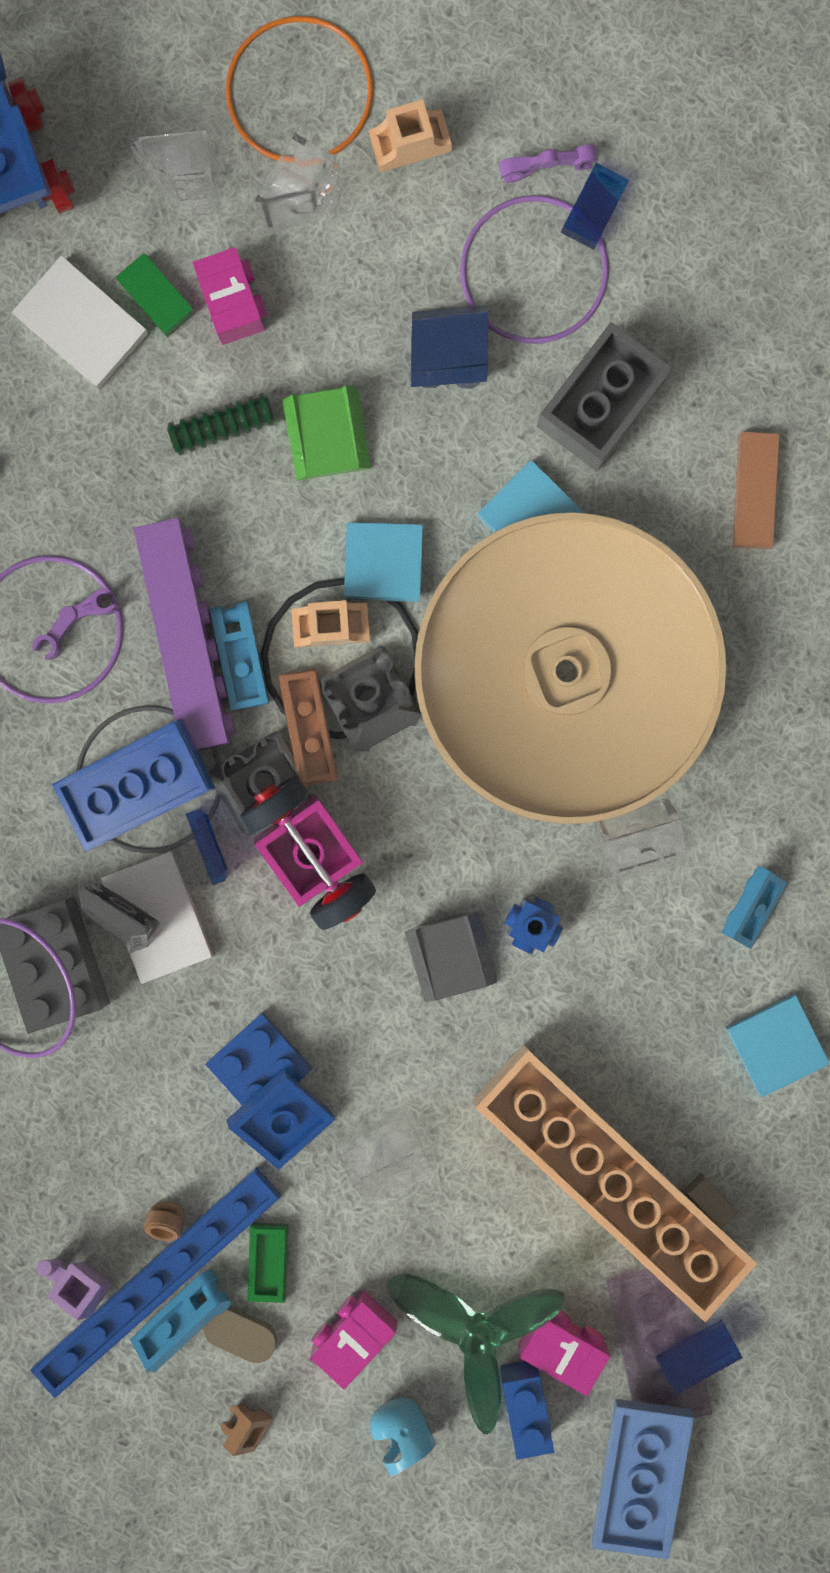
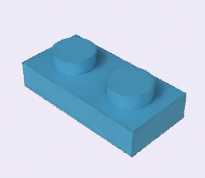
[721,866,787,949]

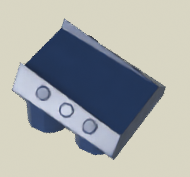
[411,305,489,389]

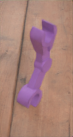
[499,144,598,183]
[33,588,119,660]

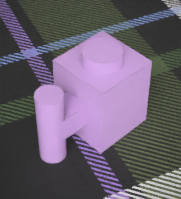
[36,1258,113,1320]

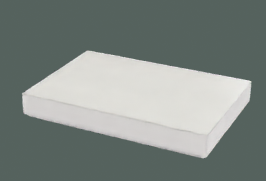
[12,256,149,390]
[101,851,214,984]

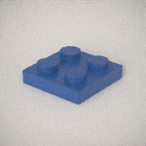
[205,1012,313,1105]
[226,1069,335,1170]

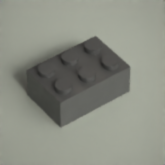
[537,322,673,472]
[0,897,110,1034]

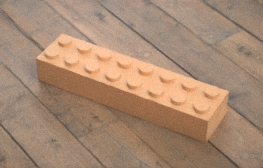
[472,1044,757,1322]

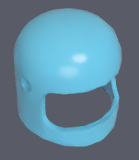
[370,1397,436,1476]

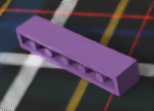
[133,518,236,751]

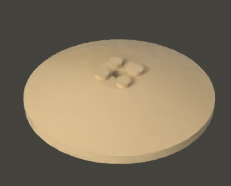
[414,513,726,824]

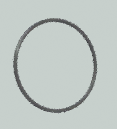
[76,706,221,853]

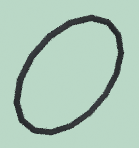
[261,578,418,739]

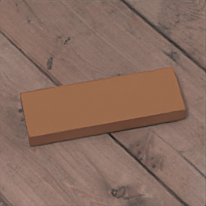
[732,432,780,549]
[278,669,338,787]

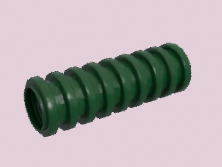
[167,392,275,456]

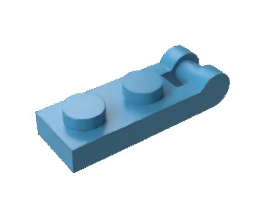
[210,600,270,712]
[130,1270,231,1372]

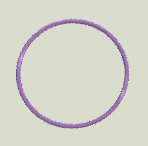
[460,195,609,344]
[0,556,123,703]
[0,918,76,1058]

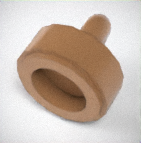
[144,1201,185,1241]

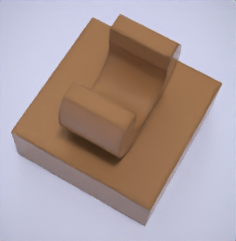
[220,1404,273,1456]

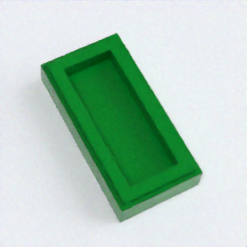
[116,253,195,338]
[247,1222,289,1303]

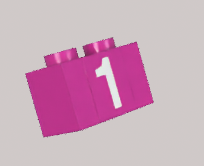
[192,247,268,345]
[310,1290,397,1390]
[518,1305,610,1397]

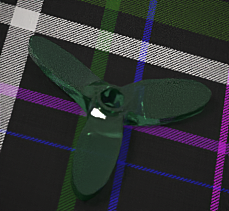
[388,1274,565,1434]

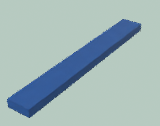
[30,1167,282,1398]

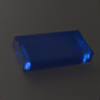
[561,163,629,250]
[185,806,230,885]
[655,1319,743,1395]

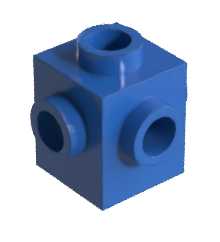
[504,896,563,954]

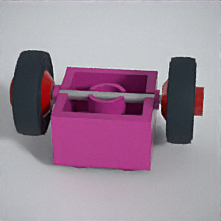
[240,777,376,930]

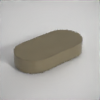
[203,1306,277,1363]

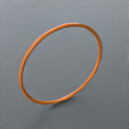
[226,16,373,164]

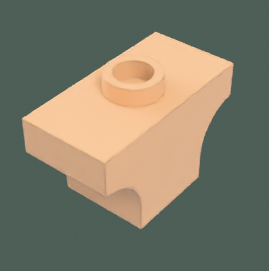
[369,99,452,173]
[291,600,371,648]

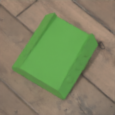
[283,385,371,481]

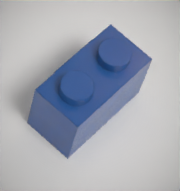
[500,1361,555,1460]

